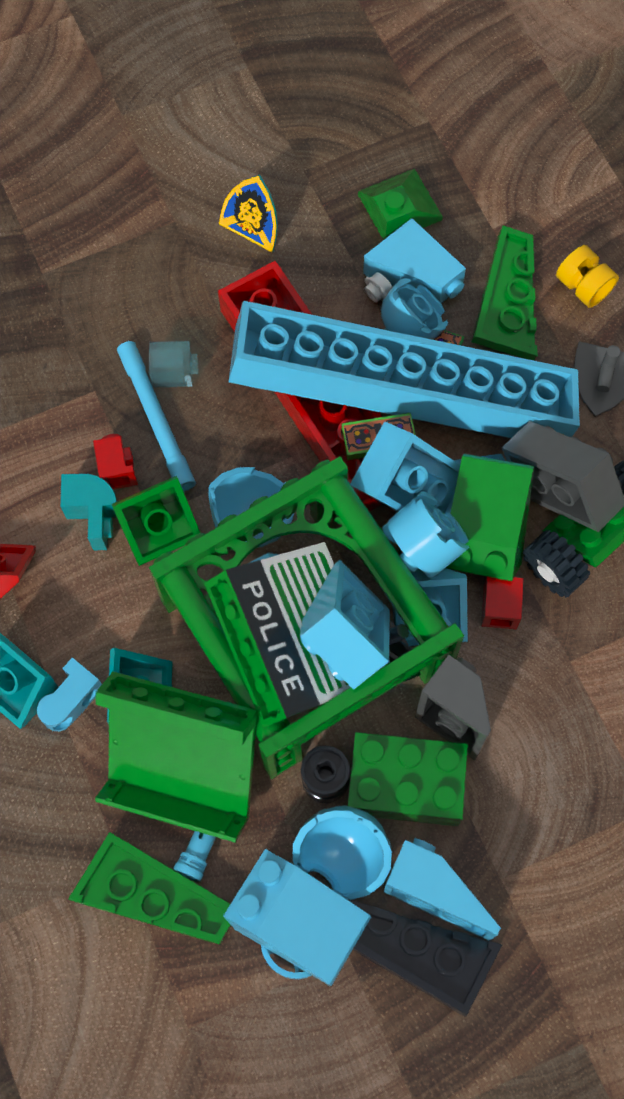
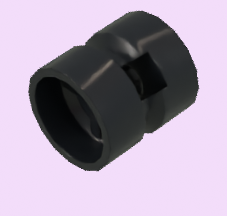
[300,745,350,803]

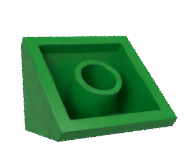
[111,476,200,566]

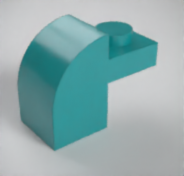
[60,474,117,551]

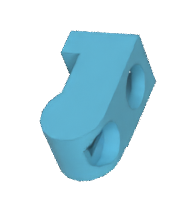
[37,658,102,732]

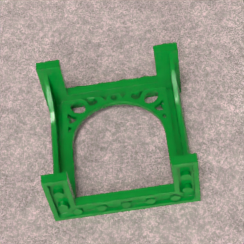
[149,456,464,780]

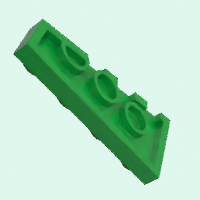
[471,225,538,361]
[68,832,231,945]

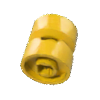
[556,245,619,308]

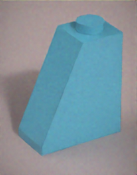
[363,218,466,303]

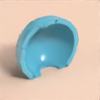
[209,467,294,547]
[293,805,392,900]

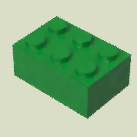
[348,732,468,826]

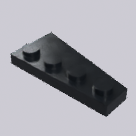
[348,899,502,1017]

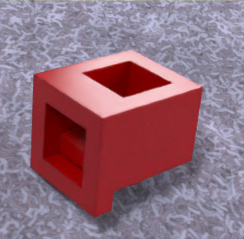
[93,434,138,490]

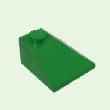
[358,168,443,240]

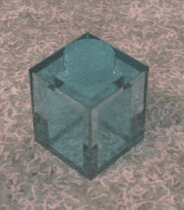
[149,341,199,387]

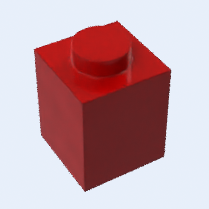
[481,576,523,630]

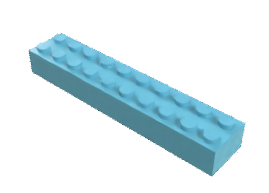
[228,301,580,438]

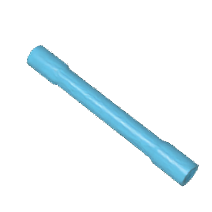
[117,341,196,492]

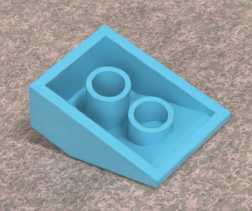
[350,421,460,513]
[300,560,390,689]
[383,838,501,941]
[224,849,371,986]

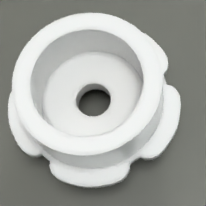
[364,272,392,303]

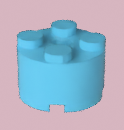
[382,492,469,578]

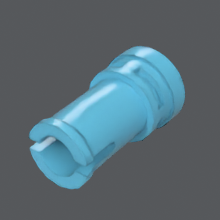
[173,831,216,882]

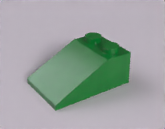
[446,454,535,581]

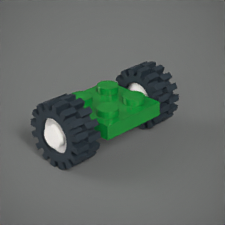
[523,461,624,598]

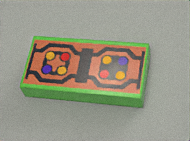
[341,413,416,460]

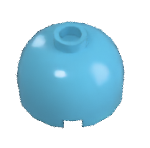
[381,278,448,340]

